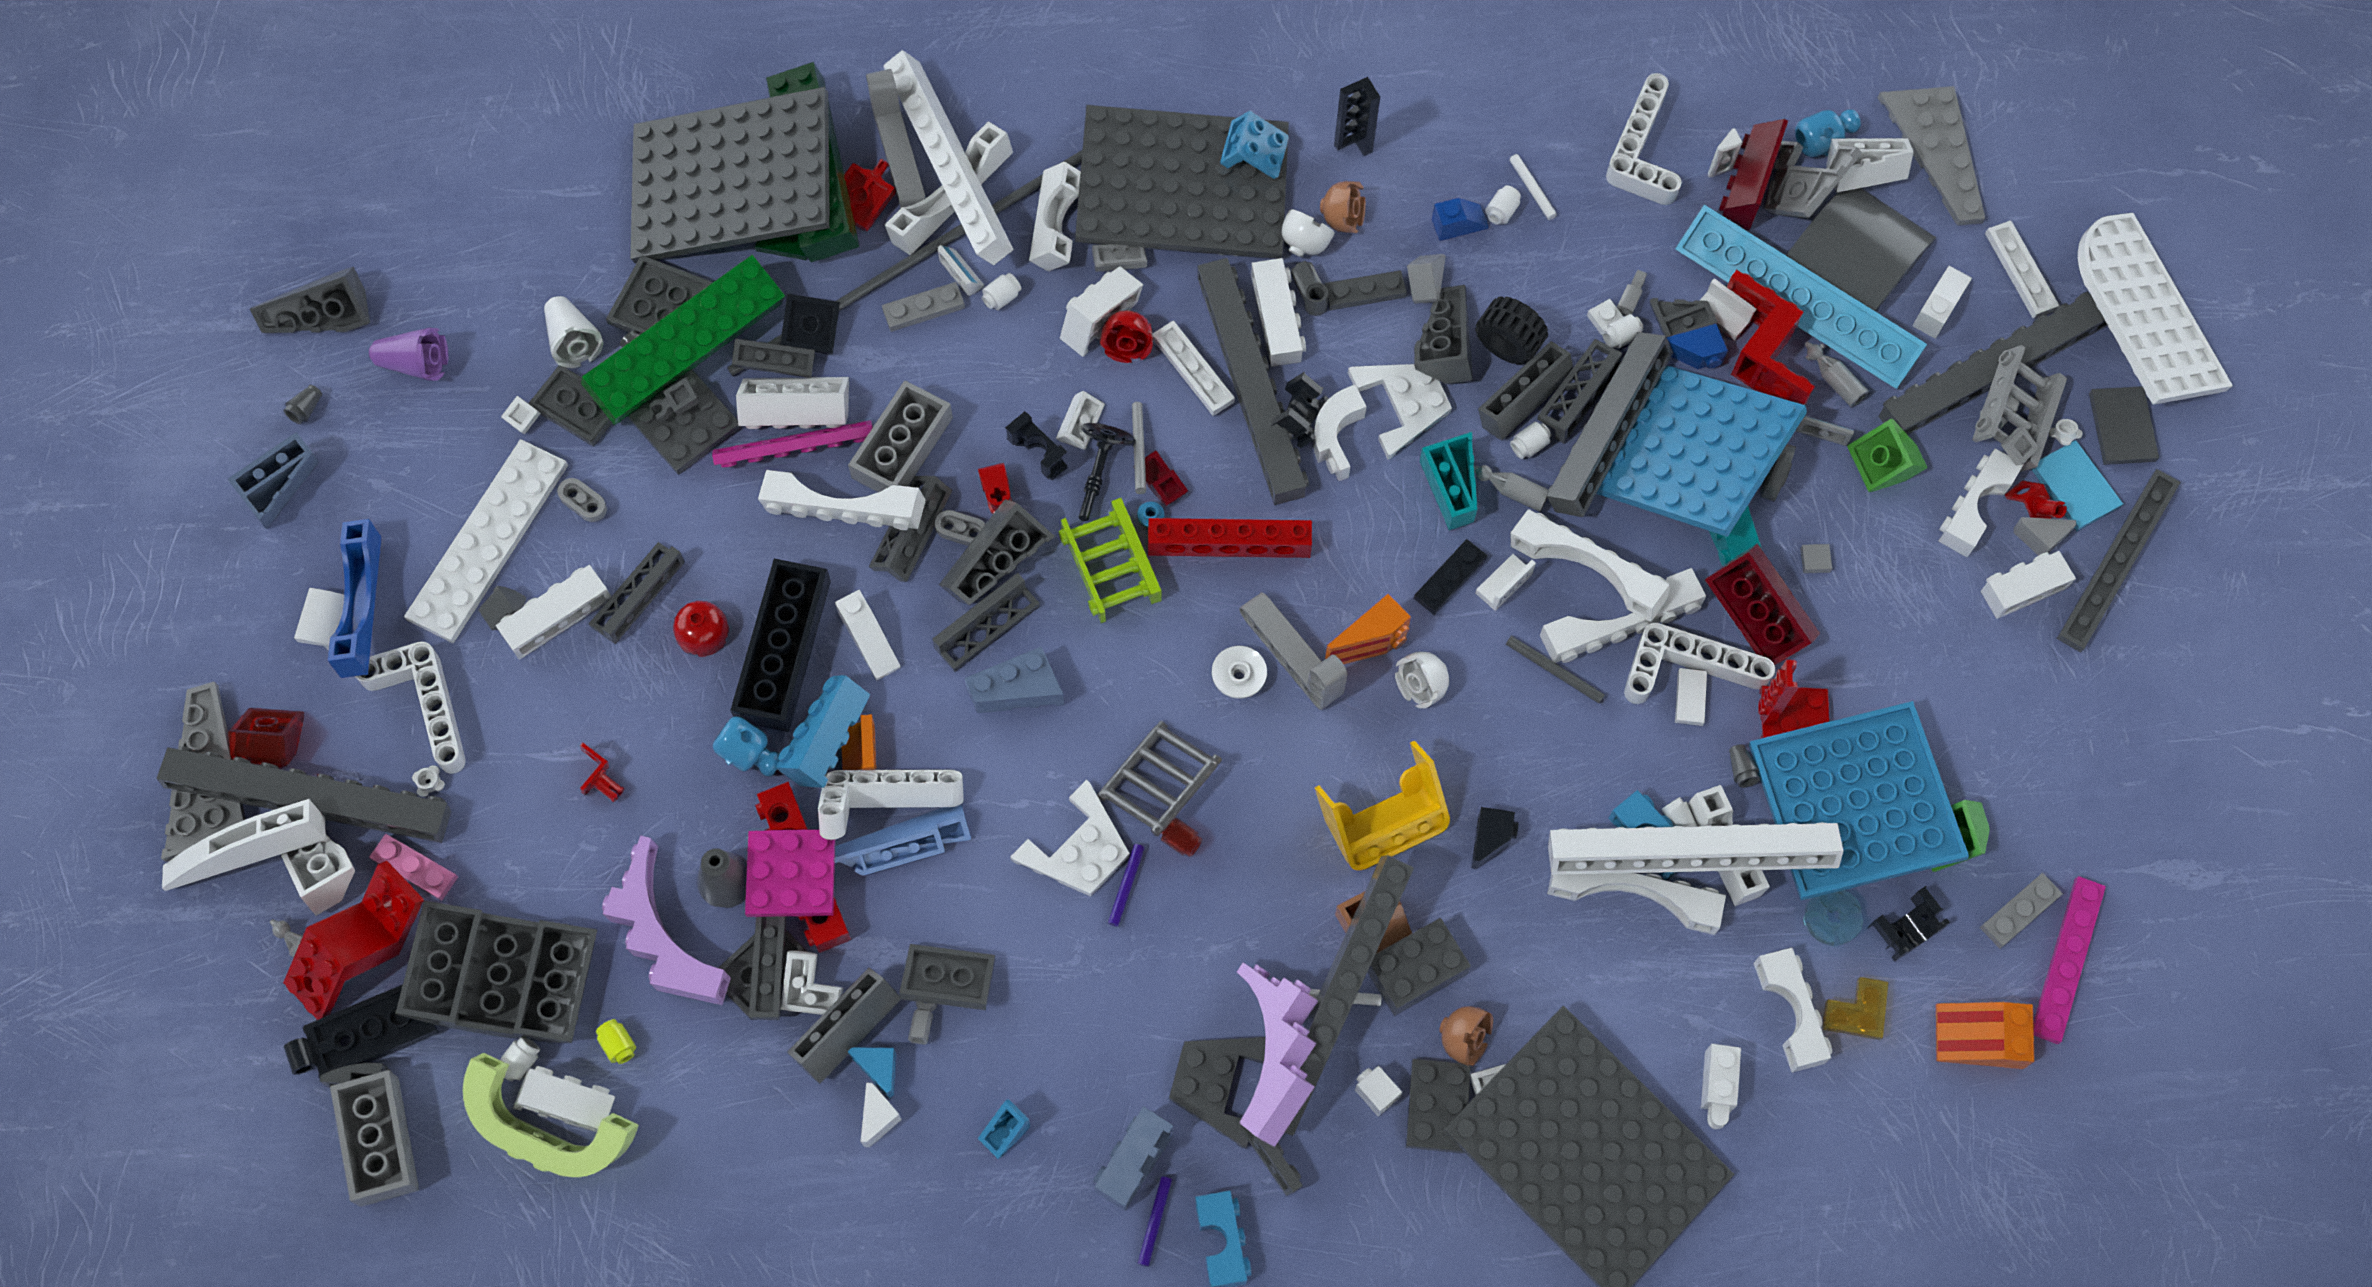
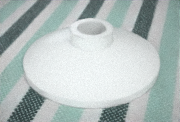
[1212,646,1267,699]

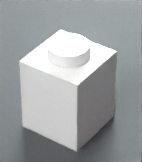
[1355,1066,1402,1117]

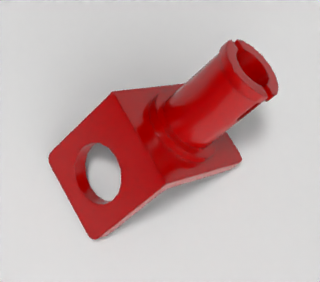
[2005,481,2067,519]
[580,742,625,802]

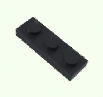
[1413,539,1487,615]

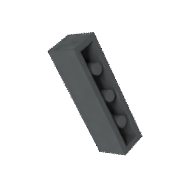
[1478,341,1573,441]
[787,967,901,1084]

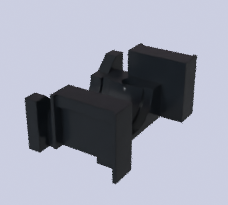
[1271,372,1329,448]
[1005,411,1068,481]
[1867,886,1950,961]

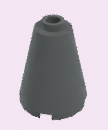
[697,848,747,908]

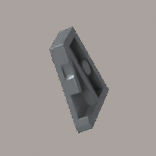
[1649,298,1718,337]

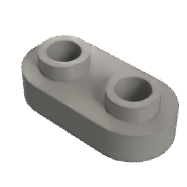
[557,478,607,522]
[935,510,985,546]

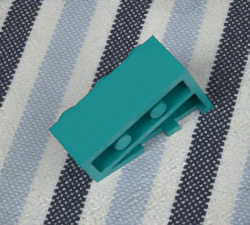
[1419,432,1477,530]
[1709,506,1763,566]

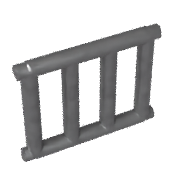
[1097,721,1222,837]

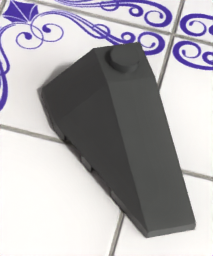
[250,267,370,333]
[1414,285,1472,384]

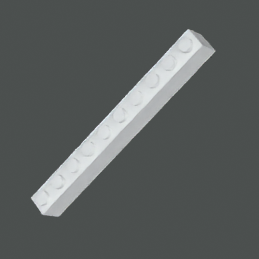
[883,50,1014,265]
[1548,822,1843,875]

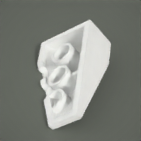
[281,834,355,916]

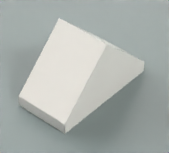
[861,1083,902,1147]

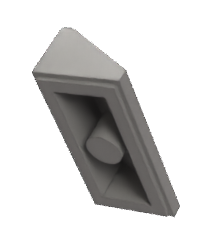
[1795,415,1854,446]

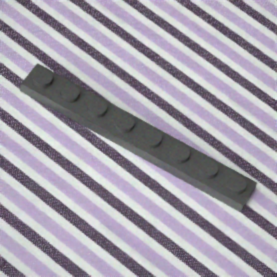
[2056,469,2181,653]

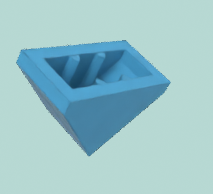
[848,1048,896,1099]
[978,1099,1031,1159]

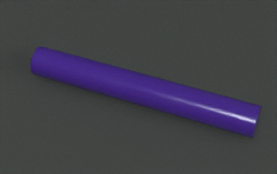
[1108,844,1145,927]
[1137,1176,1172,1267]

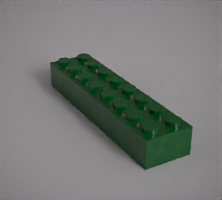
[766,62,860,263]

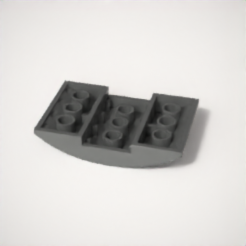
[1786,188,1936,312]
[396,901,597,1043]

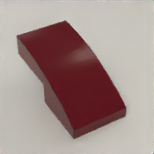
[1133,450,1188,507]

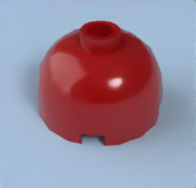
[1100,310,1153,363]
[673,600,730,657]

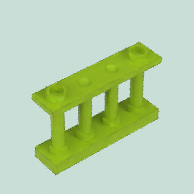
[1058,498,1162,623]

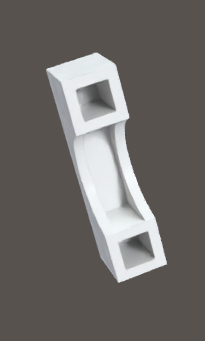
[1029,161,1081,271]
[1939,448,2024,557]
[1688,785,1770,906]
[1754,948,1832,1073]

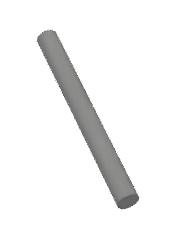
[1132,402,1146,494]

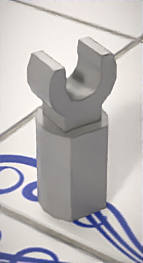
[1617,270,1647,316]
[908,1001,937,1045]

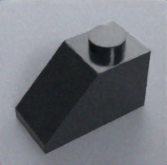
[1471,807,1519,869]

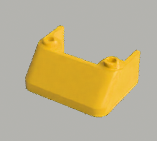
[1314,741,1450,871]

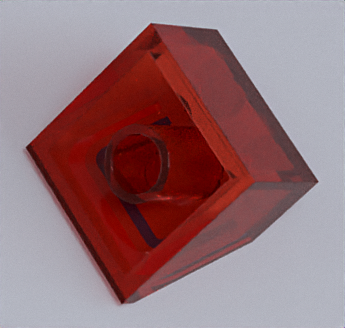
[228,708,304,768]

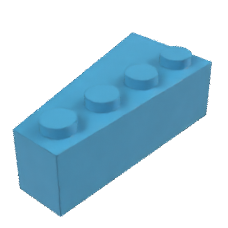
[775,675,870,788]

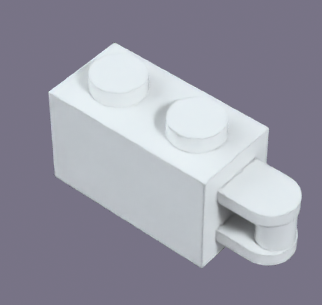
[1701,1044,1741,1129]

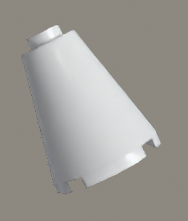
[544,296,604,368]

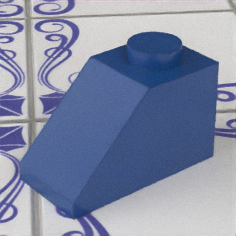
[1432,198,1489,241]
[1667,324,1728,369]

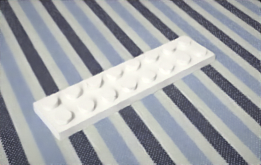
[404,439,568,643]

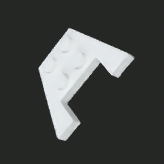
[1348,364,1452,459]
[1011,780,1130,896]

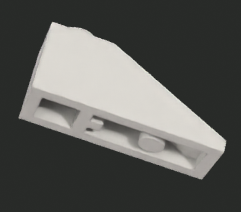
[1913,266,1972,339]
[835,590,901,680]

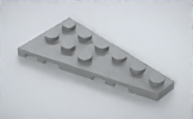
[1877,86,1985,225]
[161,682,246,862]

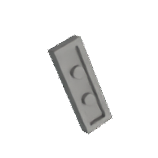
[882,282,965,332]
[1980,873,2063,949]

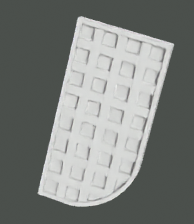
[2078,213,2233,405]

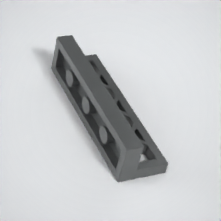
[1537,339,1622,444]
[869,476,952,582]
[589,542,685,644]
[932,573,1040,672]

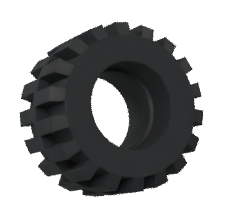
[1475,296,1548,365]

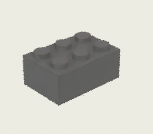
[1367,917,1471,1016]

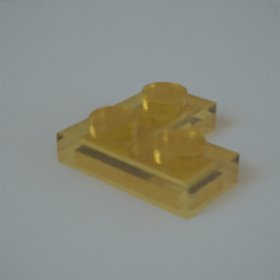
[1822,977,1888,1040]

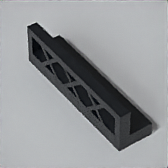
[1334,77,1380,156]

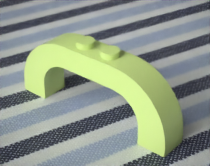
[463,1053,639,1177]

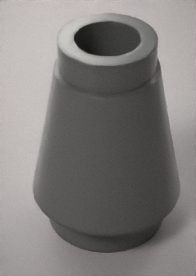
[283,385,322,424]
[1729,744,1760,788]

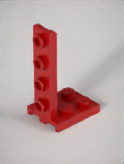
[1758,660,1829,738]

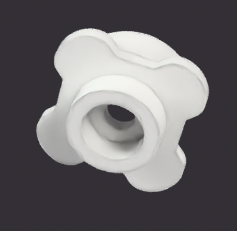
[2049,419,2082,446]
[412,766,445,797]

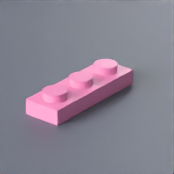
[369,834,458,901]

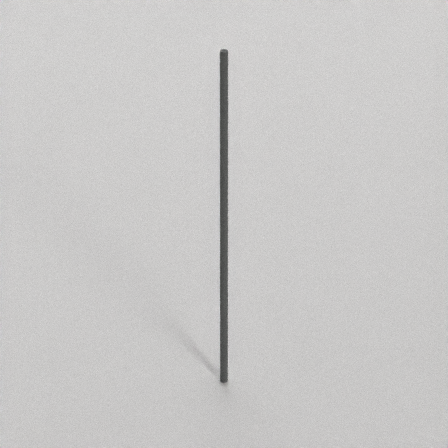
[727,149,1083,377]

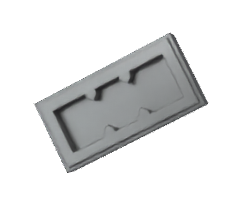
[1092,244,1147,272]

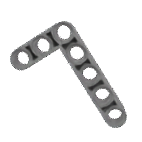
[866,69,926,208]
[1239,592,1347,710]

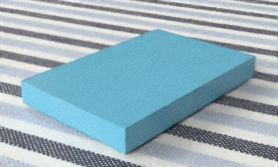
[2031,440,2123,531]

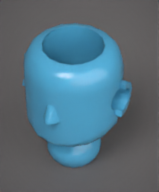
[1795,109,1861,158]
[712,716,780,777]

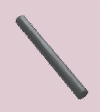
[1506,635,1605,703]

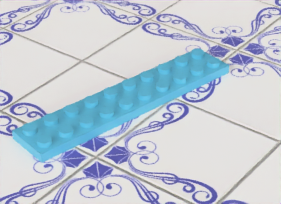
[1675,205,1927,389]

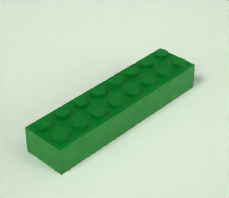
[581,255,785,426]

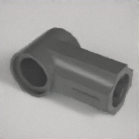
[1291,261,1328,316]

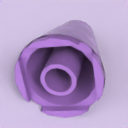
[369,328,448,381]

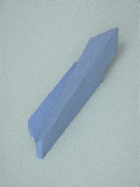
[835,804,971,876]

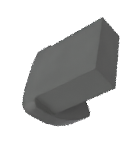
[478,586,526,630]

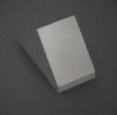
[1407,254,1446,304]
[2013,517,2076,556]

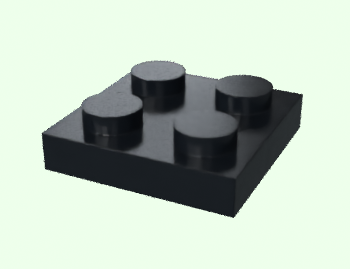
[780,294,840,355]

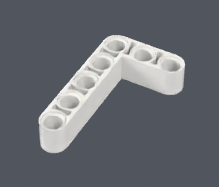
[1606,73,1681,205]
[1624,623,1775,704]
[355,642,466,774]
[818,770,964,840]

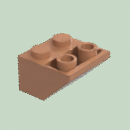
[1335,891,1412,954]

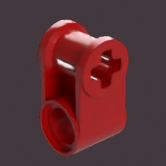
[978,462,1012,514]

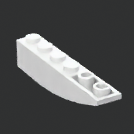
[162,799,325,891]

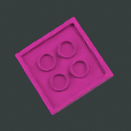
[745,830,835,917]

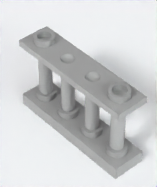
[1972,345,2067,472]

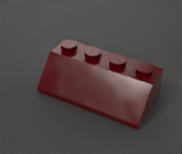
[1719,119,1789,231]
[1705,543,1820,666]

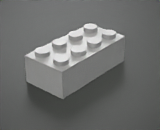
[848,380,953,492]
[330,1070,419,1207]

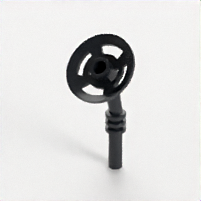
[1078,423,1134,521]

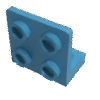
[1220,110,1289,179]

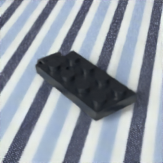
[283,984,438,1079]

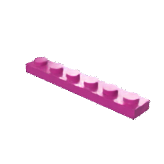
[712,420,873,468]
[2033,876,2106,1045]

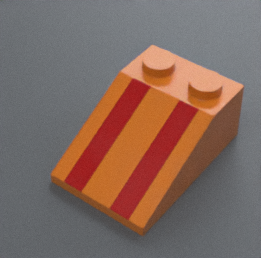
[1325,594,1411,665]
[1936,1002,2034,1069]

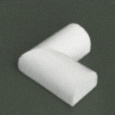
[780,951,844,1015]

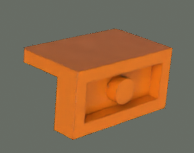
[842,714,877,770]

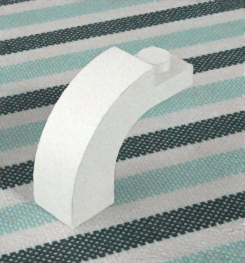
[1313,385,1367,481]

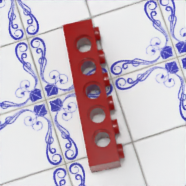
[1148,518,1312,558]
[755,782,851,953]

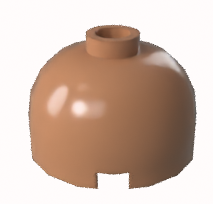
[1320,181,1366,233]
[1439,1006,1493,1066]

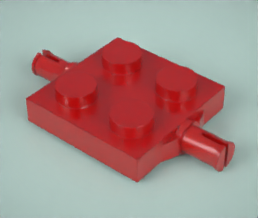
[844,159,896,232]

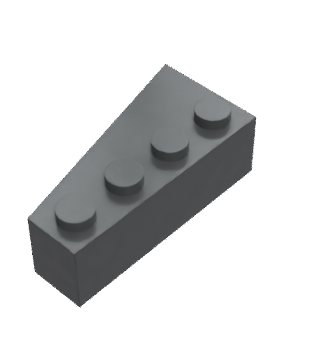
[939,499,1055,605]

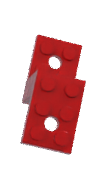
[1727,269,1815,405]
[283,860,424,1020]

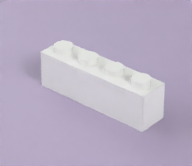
[1251,258,1306,367]
[496,565,611,660]

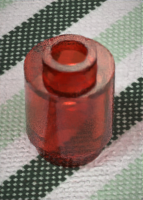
[1161,817,1203,857]

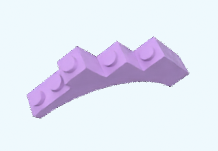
[602,836,731,1005]
[1237,963,1318,1147]

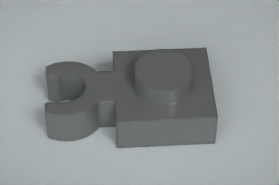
[649,377,701,422]

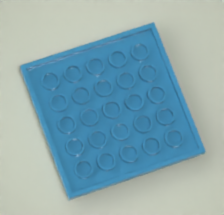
[1596,365,1807,537]
[1749,701,1969,901]

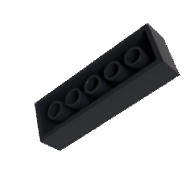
[730,558,831,732]

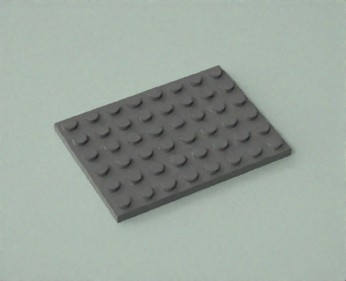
[630,87,829,263]
[1075,105,1289,259]
[1443,1005,1734,1287]

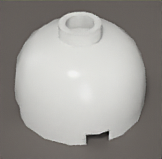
[1282,209,1335,257]
[1395,652,1449,708]

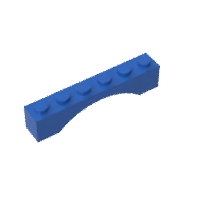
[328,519,381,678]

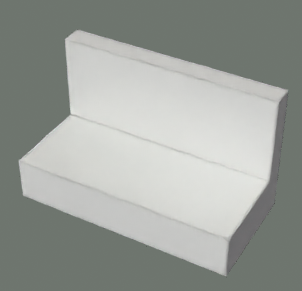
[1700,279,1756,341]
[1475,554,1536,611]

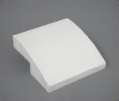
[294,588,344,650]

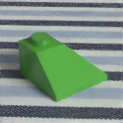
[1847,419,1928,492]
[1931,800,1990,872]

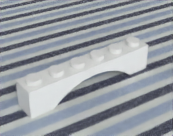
[885,122,1013,255]
[758,470,926,530]
[1511,509,1670,622]
[1540,568,1706,663]
[1547,873,1726,935]

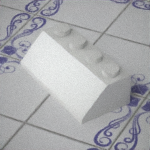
[736,377,849,429]

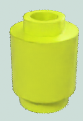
[596,1019,636,1064]

